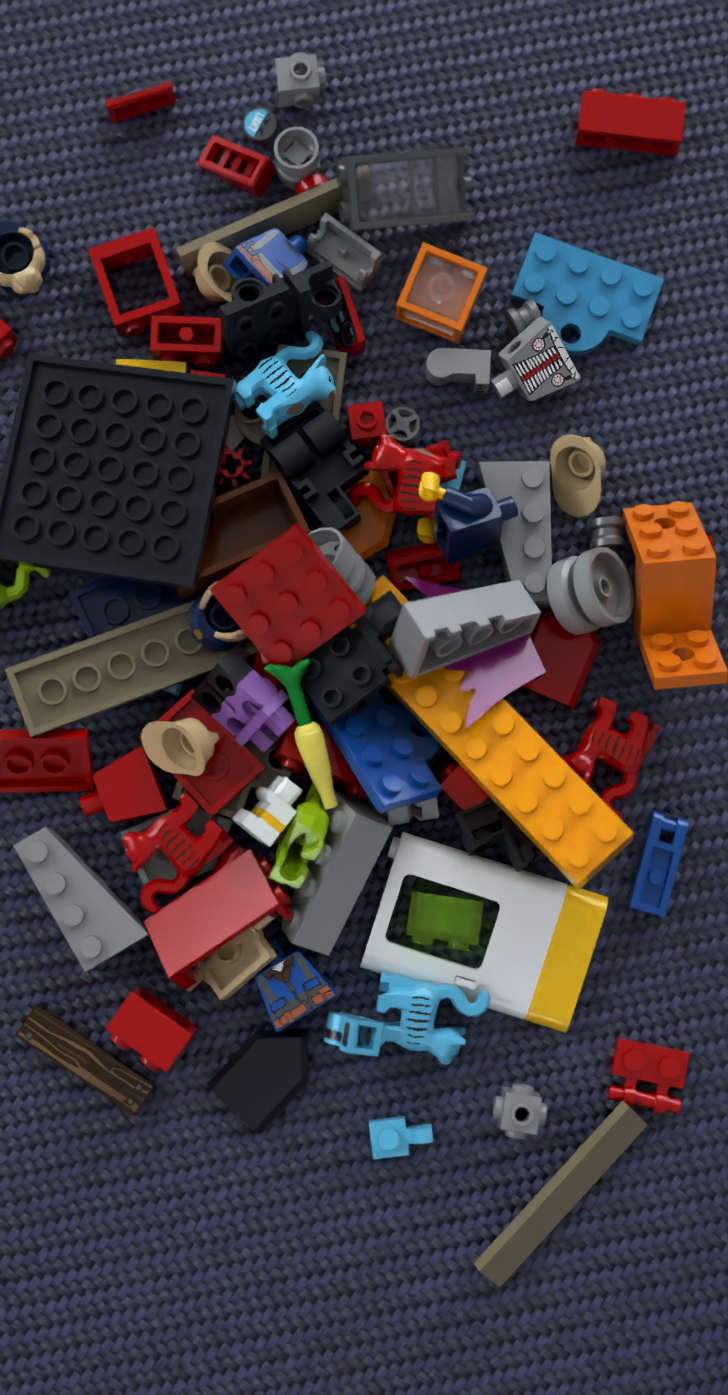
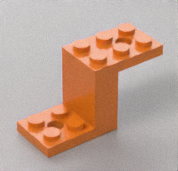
[622,501,728,690]

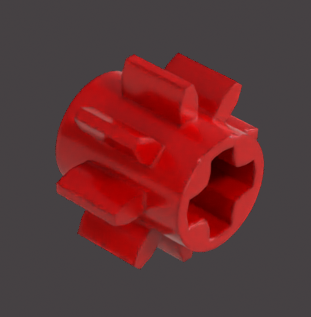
[218,445,252,490]

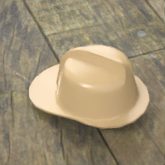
[192,242,236,302]
[550,434,606,517]
[141,718,219,776]

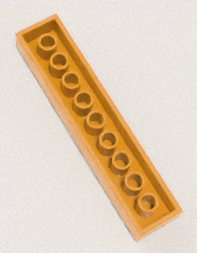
[349,575,634,890]

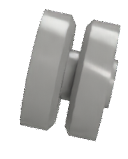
[547,547,633,635]

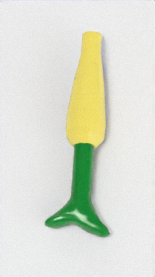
[264,659,338,809]

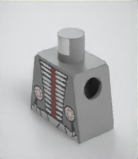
[490,317,581,401]

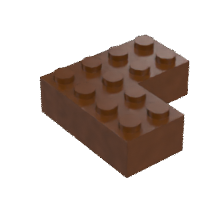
[175,470,310,602]

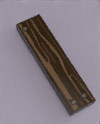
[15,1003,156,1116]

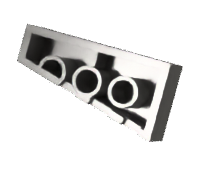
[476,461,552,608]
[389,580,541,680]
[281,790,393,956]
[13,827,149,972]

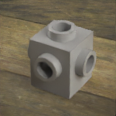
[275,53,326,108]
[493,1083,547,1139]

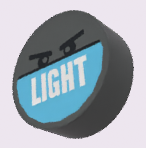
[243,107,277,145]

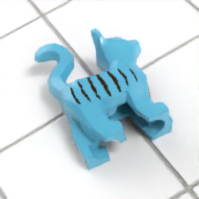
[234,331,337,439]
[376,972,490,1065]

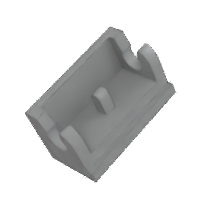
[306,213,382,293]

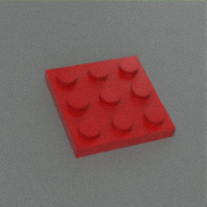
[210,522,367,667]

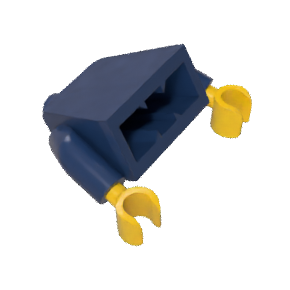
[417,472,518,565]

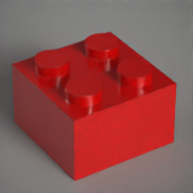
[105,986,199,1072]

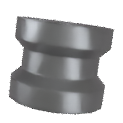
[505,299,543,339]
[385,407,420,448]
[588,516,625,550]

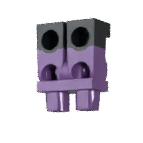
[191,644,296,753]

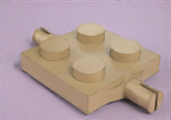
[187,912,277,1001]

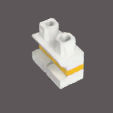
[231,775,302,847]

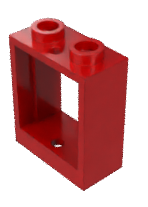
[88,227,184,337]

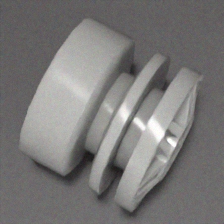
[307,527,376,605]

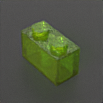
[405,891,484,951]

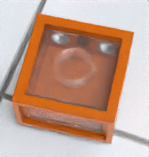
[395,242,488,344]

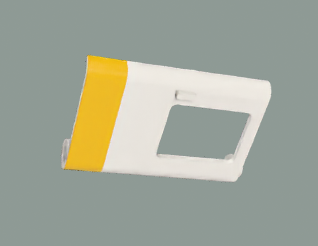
[360,832,608,1033]

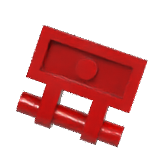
[607,1037,690,1114]

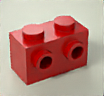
[150,315,224,369]

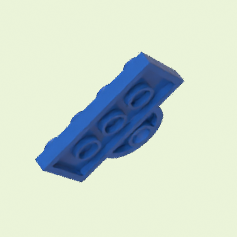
[309,691,442,814]

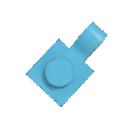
[369,1116,433,1160]

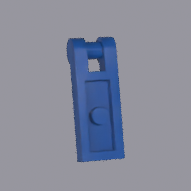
[628,810,688,917]

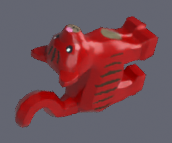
[348,434,462,520]
[562,697,660,819]
[121,790,234,914]

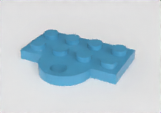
[511,232,664,356]

